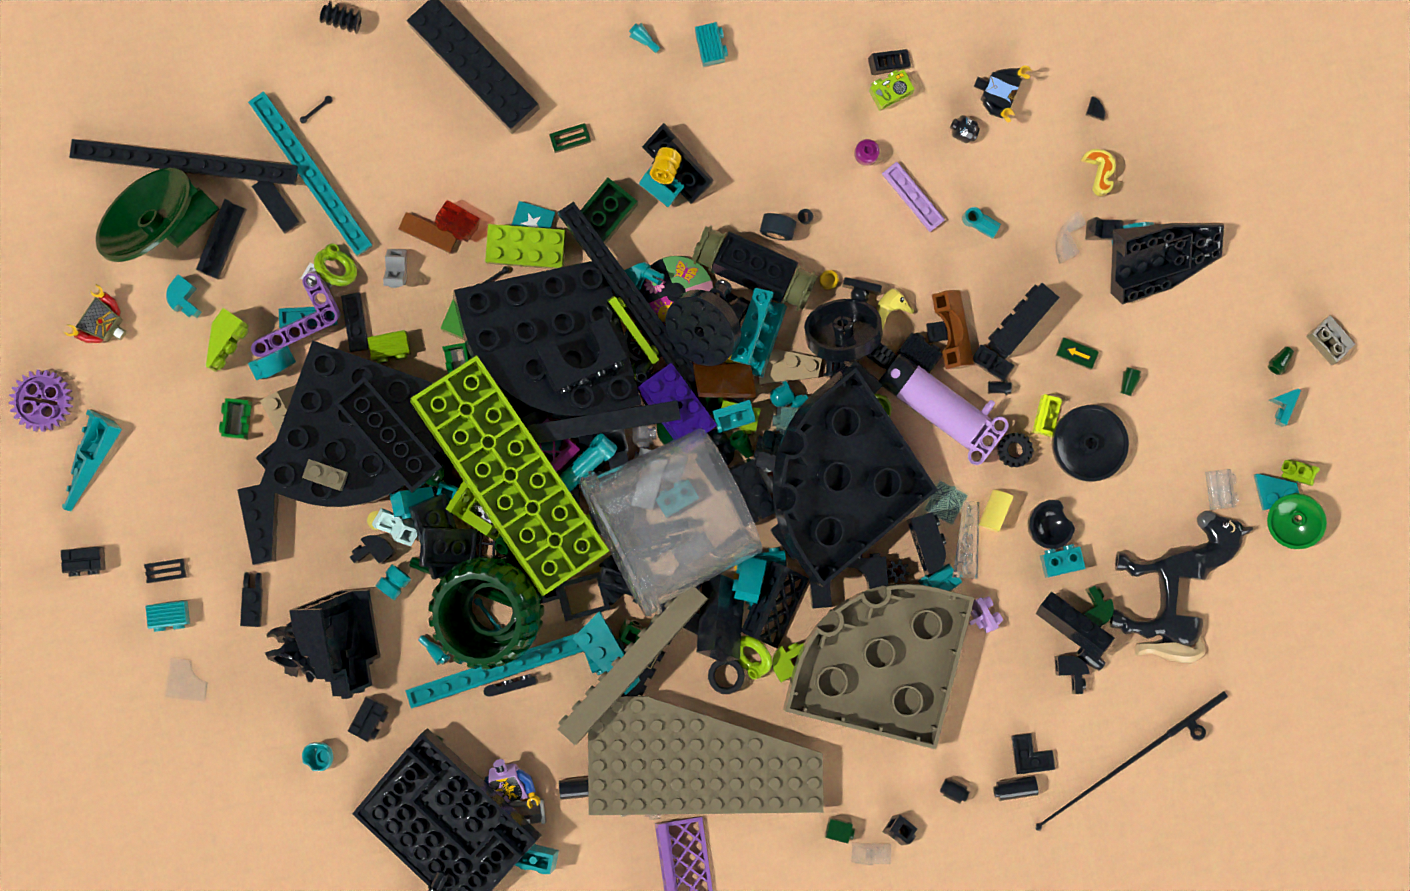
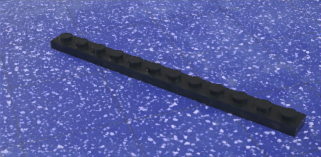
[69,139,298,186]
[557,201,698,398]

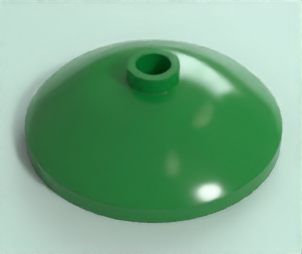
[1267,493,1327,549]

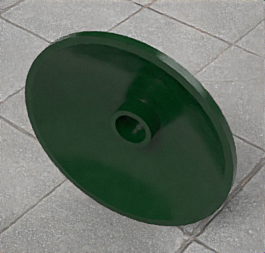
[95,168,220,262]

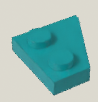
[1254,474,1299,511]

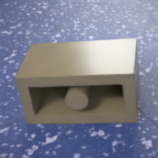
[302,459,348,491]

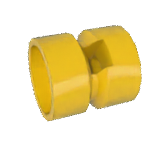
[650,147,681,184]

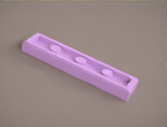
[882,162,945,232]

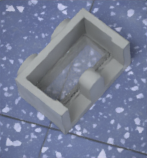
[508,796,547,824]

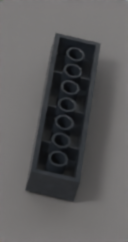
[406,0,540,134]

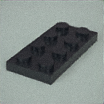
[409,493,456,580]

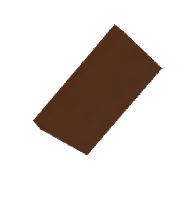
[693,363,756,398]

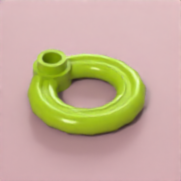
[314,243,357,286]
[737,636,772,680]

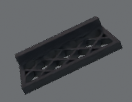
[742,561,809,649]

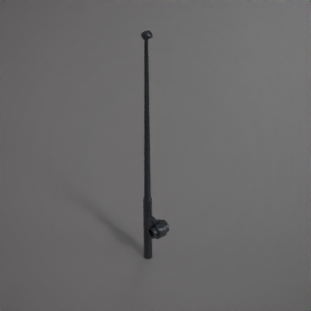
[1035,691,1228,831]

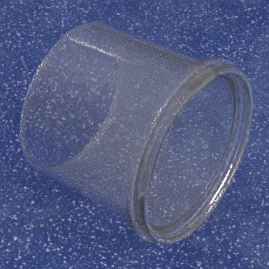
[579,428,762,617]

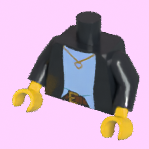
[974,65,1032,123]

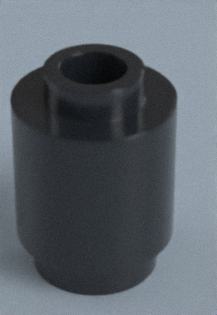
[940,778,970,804]

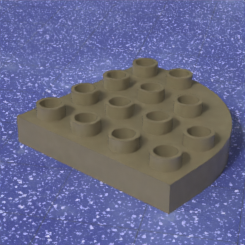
[783,583,974,749]

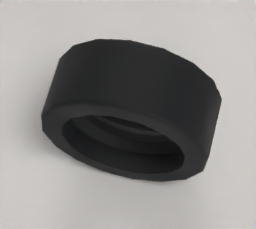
[516,407,547,426]
[708,660,745,694]

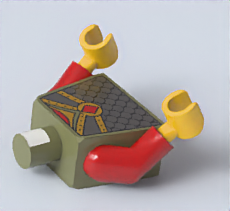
[63,284,127,343]

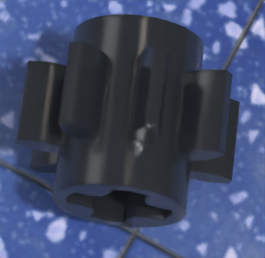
[887,559,910,583]

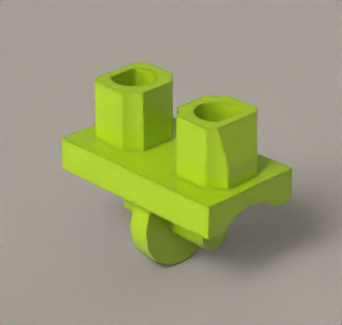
[1281,459,1320,486]

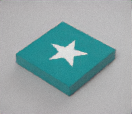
[511,201,556,229]

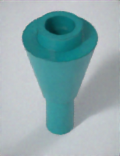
[629,23,660,53]
[418,635,450,665]

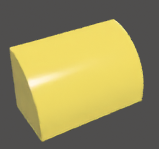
[979,490,1013,532]

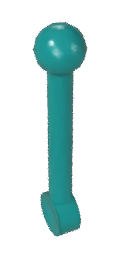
[474,598,502,629]

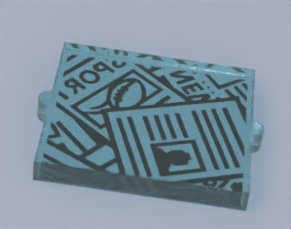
[924,481,968,525]

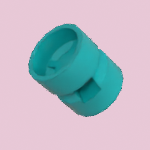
[375,564,412,600]

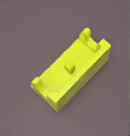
[1032,394,1062,437]

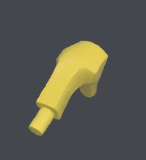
[876,288,914,331]

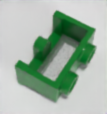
[442,343,471,374]
[219,398,252,440]

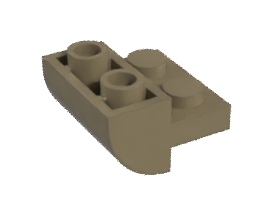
[1306,315,1355,366]

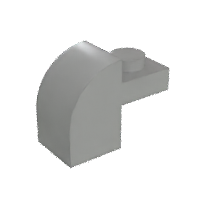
[383,249,407,288]

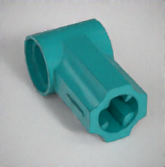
[962,207,1001,239]

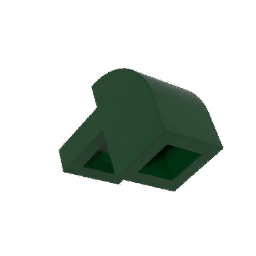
[1082,585,1114,627]

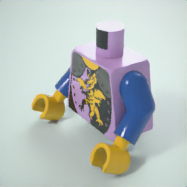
[484,759,541,809]

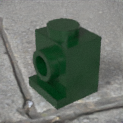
[619,619,643,645]

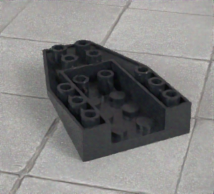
[1110,223,1224,305]

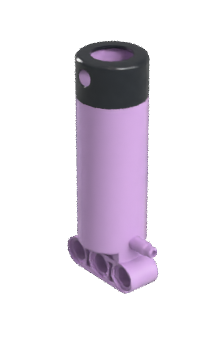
[879,353,1008,465]

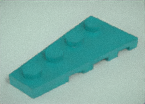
[572,611,641,695]

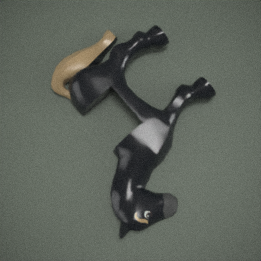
[1110,511,1253,663]

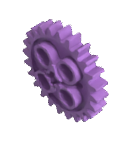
[9,369,74,432]

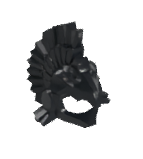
[265,622,316,682]

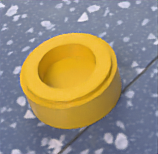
[819,270,839,290]

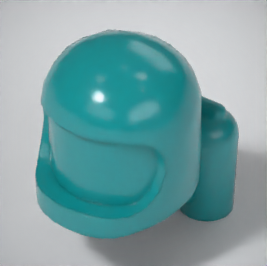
[770,380,808,409]

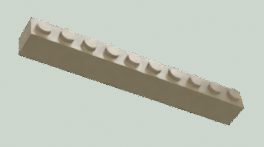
[557,583,708,745]

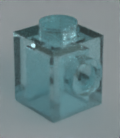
[772,407,797,435]

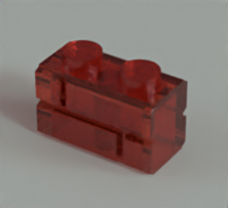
[434,200,480,242]

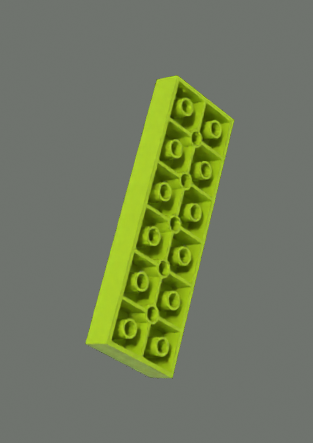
[410,356,609,596]

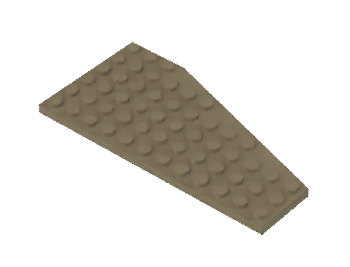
[588,696,824,815]

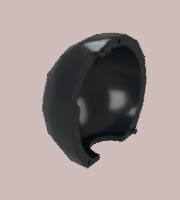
[1027,500,1075,549]

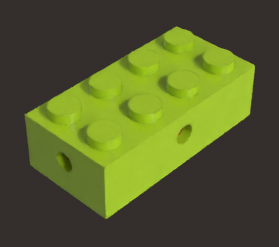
[485,224,566,269]

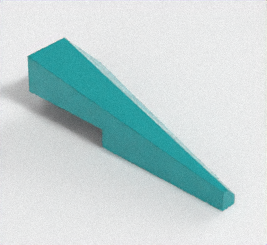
[62,409,122,511]

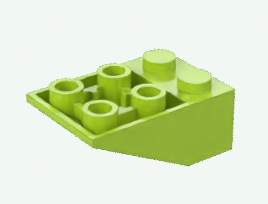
[206,308,249,372]

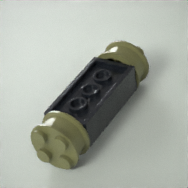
[691,225,818,310]

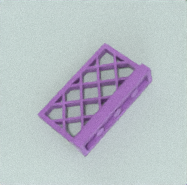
[655,817,713,891]

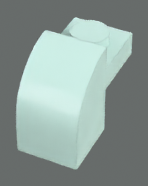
[372,508,417,546]

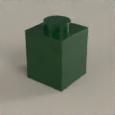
[825,817,855,844]

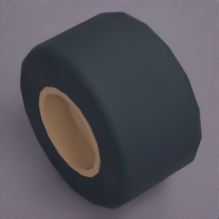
[760,213,796,241]

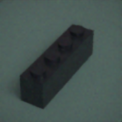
[1036,591,1115,661]

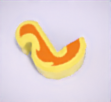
[1080,149,1116,197]

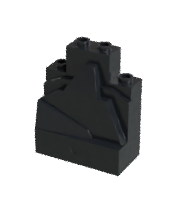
[289,590,381,699]

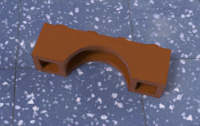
[932,290,974,369]

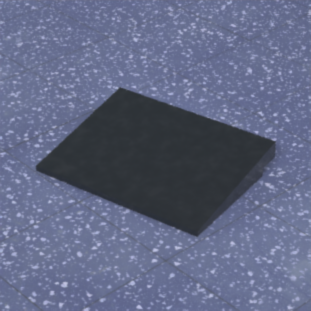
[352,728,542,891]

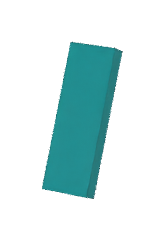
[278,307,338,328]

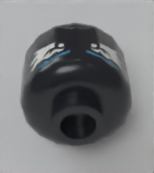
[950,115,980,143]

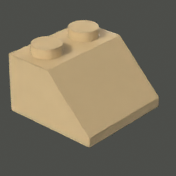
[260,385,296,434]

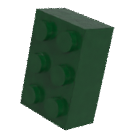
[580,177,638,244]

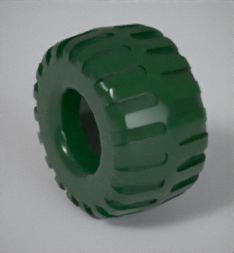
[428,555,544,670]

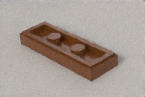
[398,212,458,254]

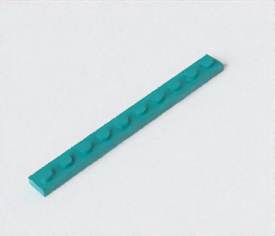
[248,91,373,257]
[405,633,583,709]

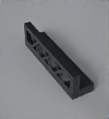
[196,199,247,280]

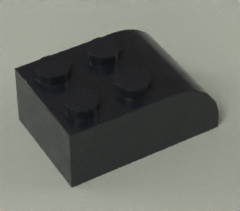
[907,512,946,575]

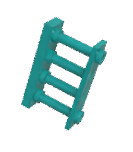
[730,288,787,378]

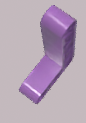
[251,270,340,357]

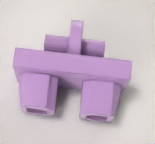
[969,596,1003,633]

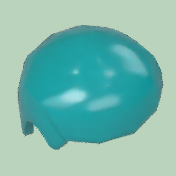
[302,742,334,771]

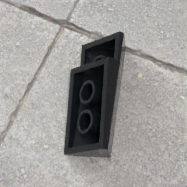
[642,123,714,204]

